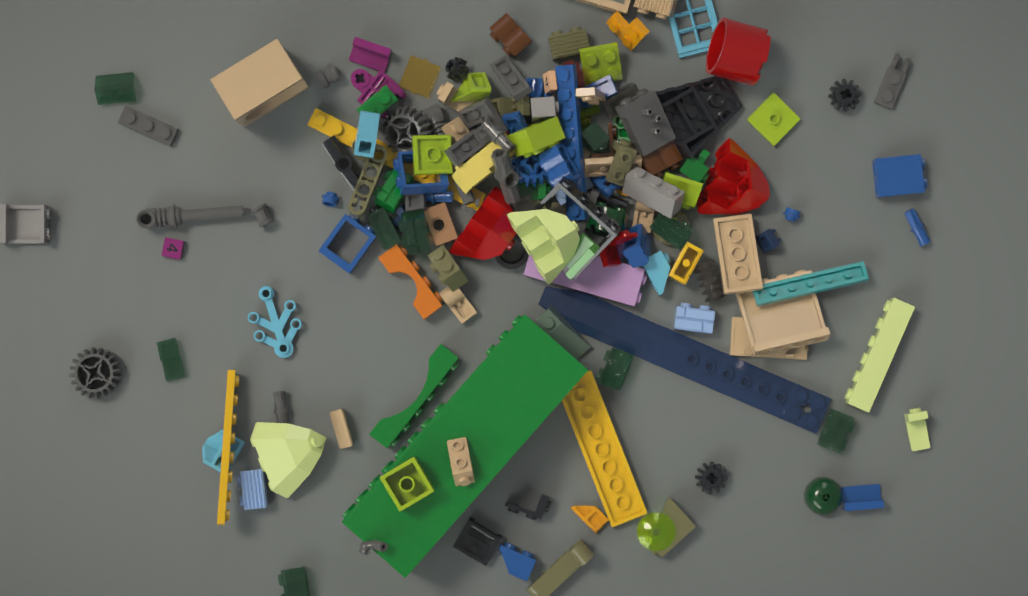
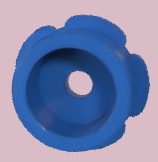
[321,192,340,207]
[783,207,801,222]

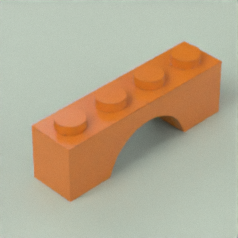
[378,244,443,320]

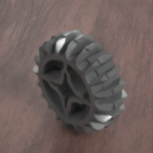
[382,106,433,153]
[69,347,122,399]

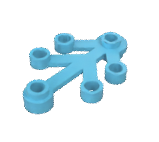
[248,286,302,358]

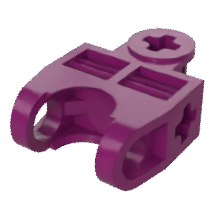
[350,69,407,120]

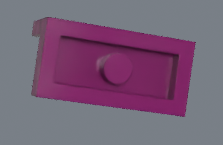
[349,37,392,72]

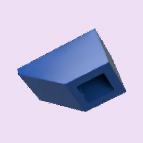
[499,542,536,581]

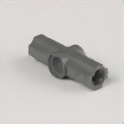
[491,148,522,204]

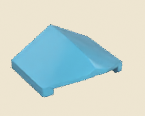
[202,429,245,472]

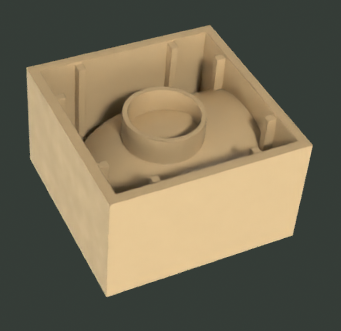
[210,39,309,127]

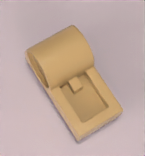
[632,200,655,233]
[439,286,477,324]

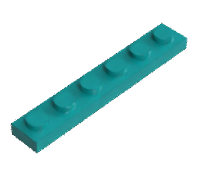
[752,261,869,307]

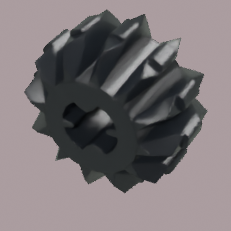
[828,79,861,112]
[695,461,728,494]

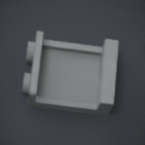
[0,204,51,244]

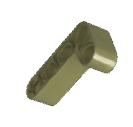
[348,140,387,219]
[526,539,595,596]

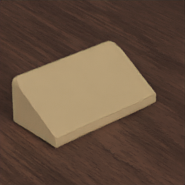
[330,408,354,449]

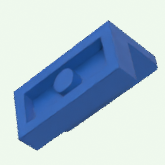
[841,484,884,511]

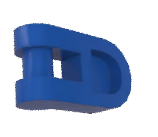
[590,176,623,198]

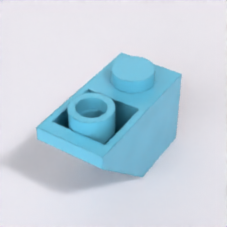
[354,111,380,158]

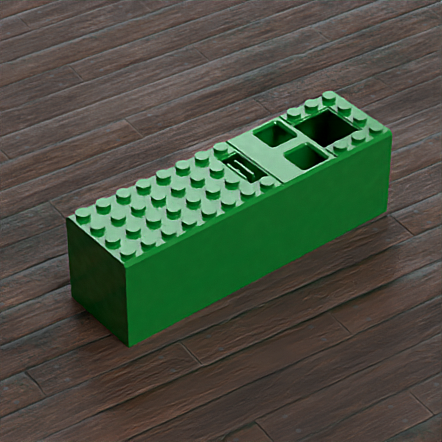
[342,314,588,578]

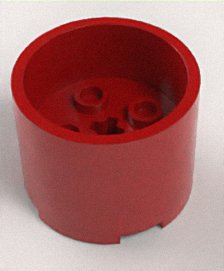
[706,17,771,86]

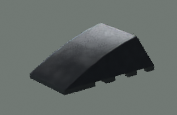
[655,76,743,159]

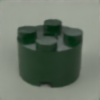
[585,202,628,237]

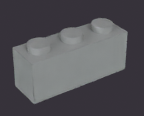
[530,96,559,124]
[622,166,685,219]

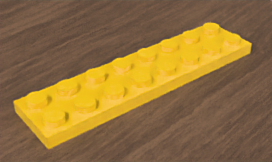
[562,370,647,527]

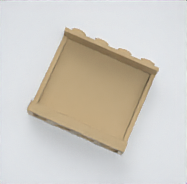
[735,270,830,357]

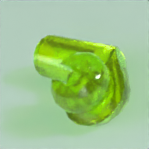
[580,105,601,130]

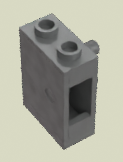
[615,88,676,156]

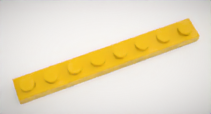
[217,370,239,526]

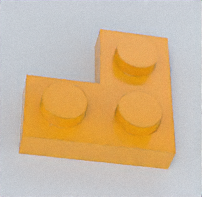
[606,11,650,51]

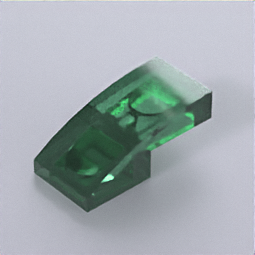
[157,338,186,382]

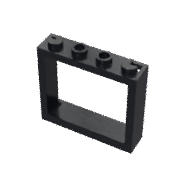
[533,176,622,281]

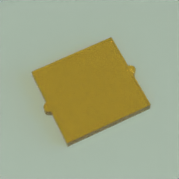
[399,55,440,98]

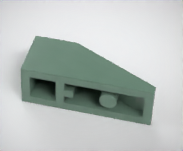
[535,305,591,359]

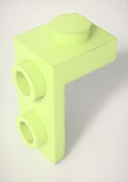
[904,407,930,451]

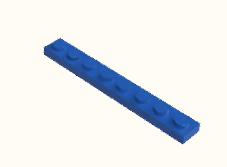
[555,64,588,221]

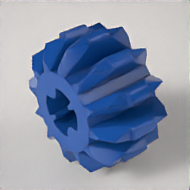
[525,78,553,100]

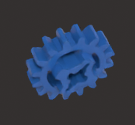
[511,150,549,187]

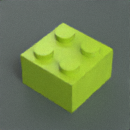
[507,116,566,158]
[379,456,435,512]

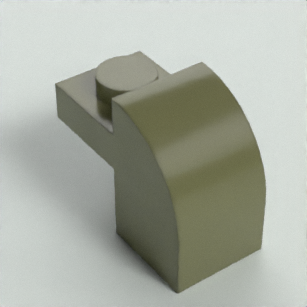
[489,96,530,119]

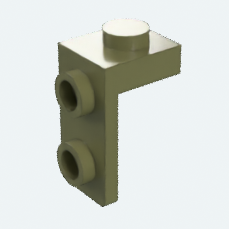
[605,139,637,186]

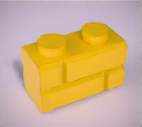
[668,242,704,285]

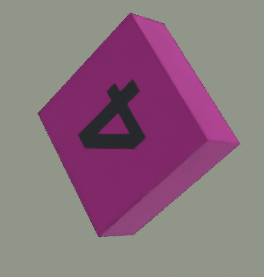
[161,237,185,260]

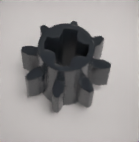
[445,57,469,82]

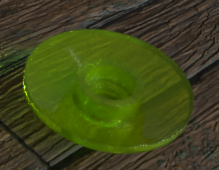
[637,512,675,551]

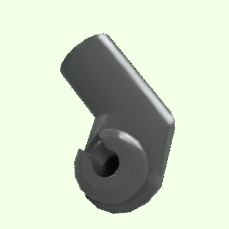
[359,540,388,555]

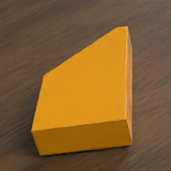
[570,505,609,533]

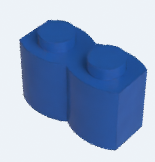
[538,143,580,187]

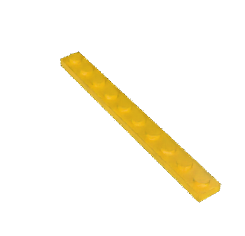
[307,108,486,211]

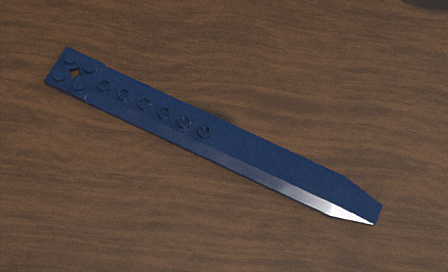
[538,286,831,434]

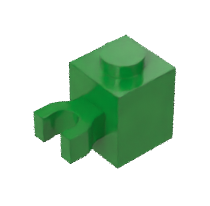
[678,149,710,183]

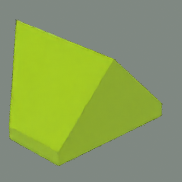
[450,72,491,102]

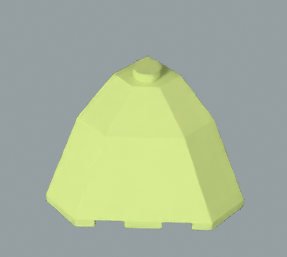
[507,209,580,285]
[250,422,326,498]

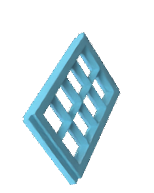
[668,0,718,58]

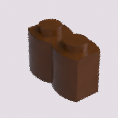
[489,13,532,58]
[641,140,683,177]

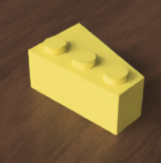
[451,133,515,194]

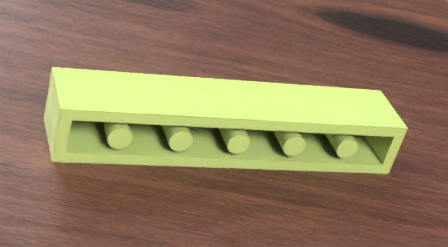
[844,298,915,413]

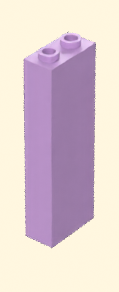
[523,255,647,307]

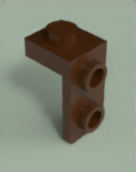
[591,122,616,158]

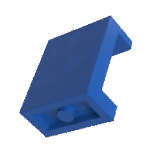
[872,154,927,198]

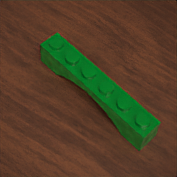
[369,344,459,448]

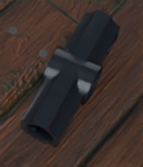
[321,135,361,192]

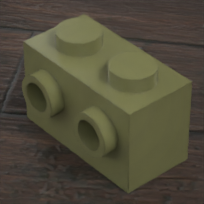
[427,245,468,292]

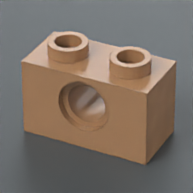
[421,202,458,247]

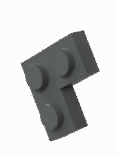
[457,97,508,132]

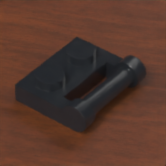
[453,517,503,566]

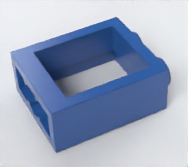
[393,151,449,195]
[318,214,377,274]

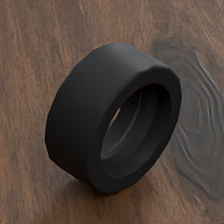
[495,234,529,269]

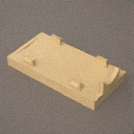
[713,214,763,295]
[729,317,809,360]

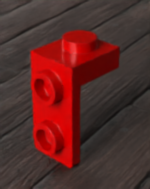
[600,230,638,267]

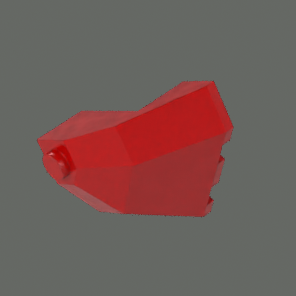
[697,138,770,215]
[449,185,517,260]

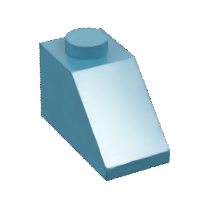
[642,251,671,296]

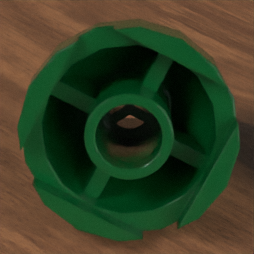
[804,477,843,515]

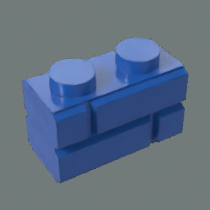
[622,224,652,268]

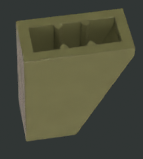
[648,497,696,557]

